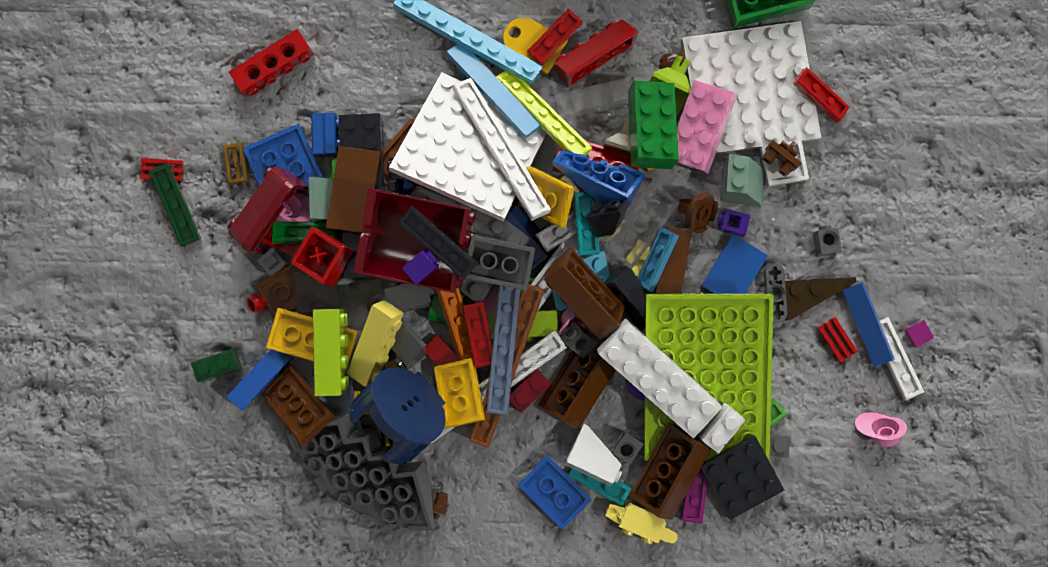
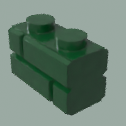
[191,349,242,383]

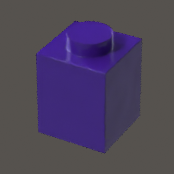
[402,249,439,285]

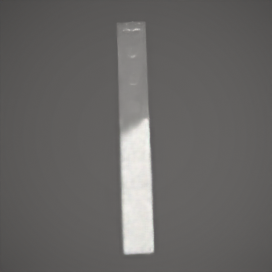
[654,169,816,237]

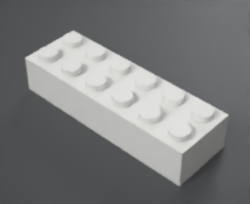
[597,318,723,439]

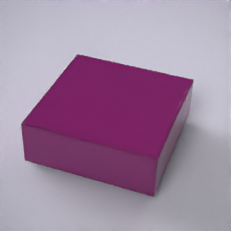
[904,320,934,348]

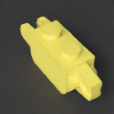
[605,503,678,545]

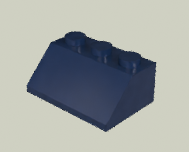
[505,203,558,273]

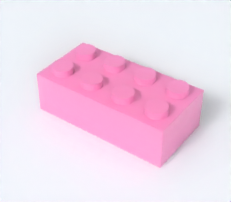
[676,80,737,174]

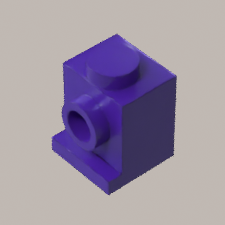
[717,209,751,238]

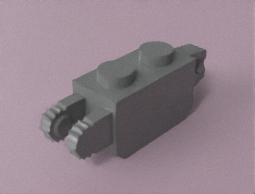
[370,282,438,313]

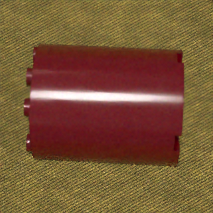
[354,188,475,293]

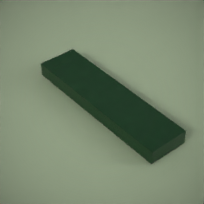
[149,163,202,247]

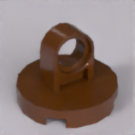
[678,192,718,233]

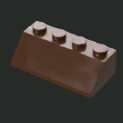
[544,246,625,339]
[538,344,616,430]
[629,423,712,520]

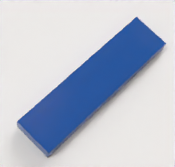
[843,282,895,367]

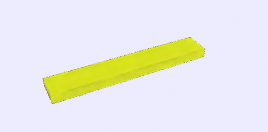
[496,71,592,155]

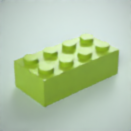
[313,309,349,396]

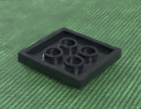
[701,435,785,520]

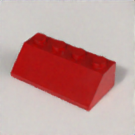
[554,19,638,88]

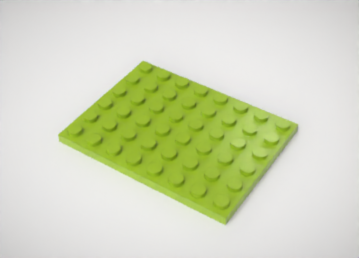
[644,294,774,461]

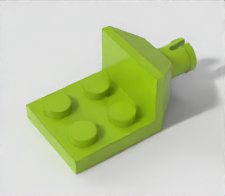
[650,55,691,119]

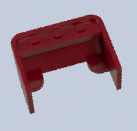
[227,166,309,254]

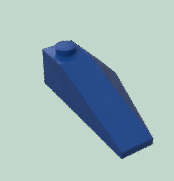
[552,150,645,208]

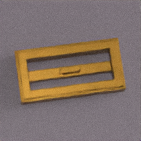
[223,142,250,186]

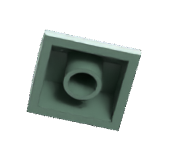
[721,154,764,207]
[309,177,334,222]

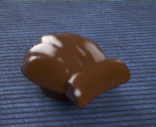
[659,51,685,69]

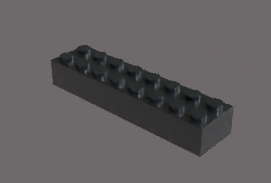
[339,113,385,281]

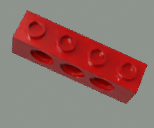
[229,29,314,97]

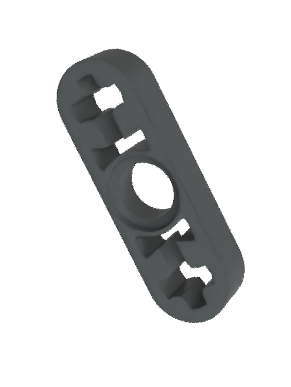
[764,263,787,323]

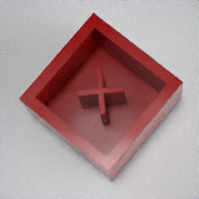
[290,227,354,287]

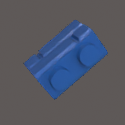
[311,113,340,158]

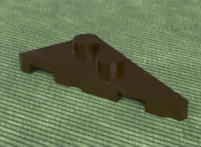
[785,277,856,321]

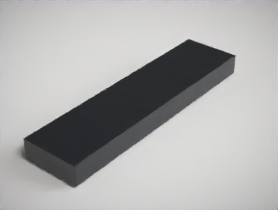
[398,206,478,280]

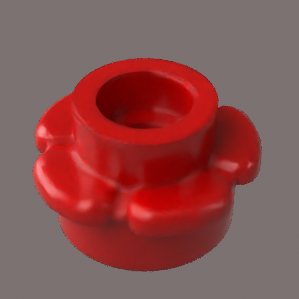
[246,293,265,313]

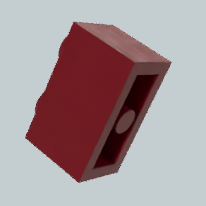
[510,369,552,413]

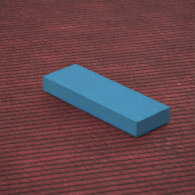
[638,227,679,292]

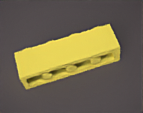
[347,300,404,387]

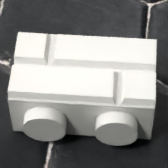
[699,403,745,453]

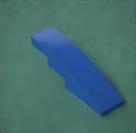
[227,350,295,411]

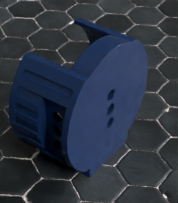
[349,368,446,464]

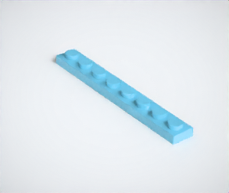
[393,0,543,85]

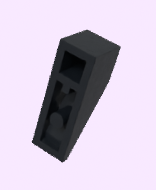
[604,266,645,330]

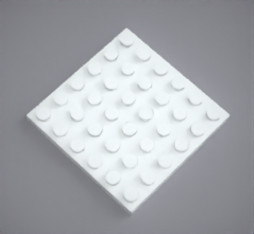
[682,21,821,154]
[389,73,547,222]

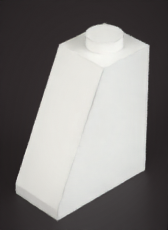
[564,424,622,486]

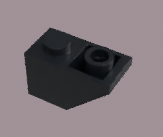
[585,199,630,238]

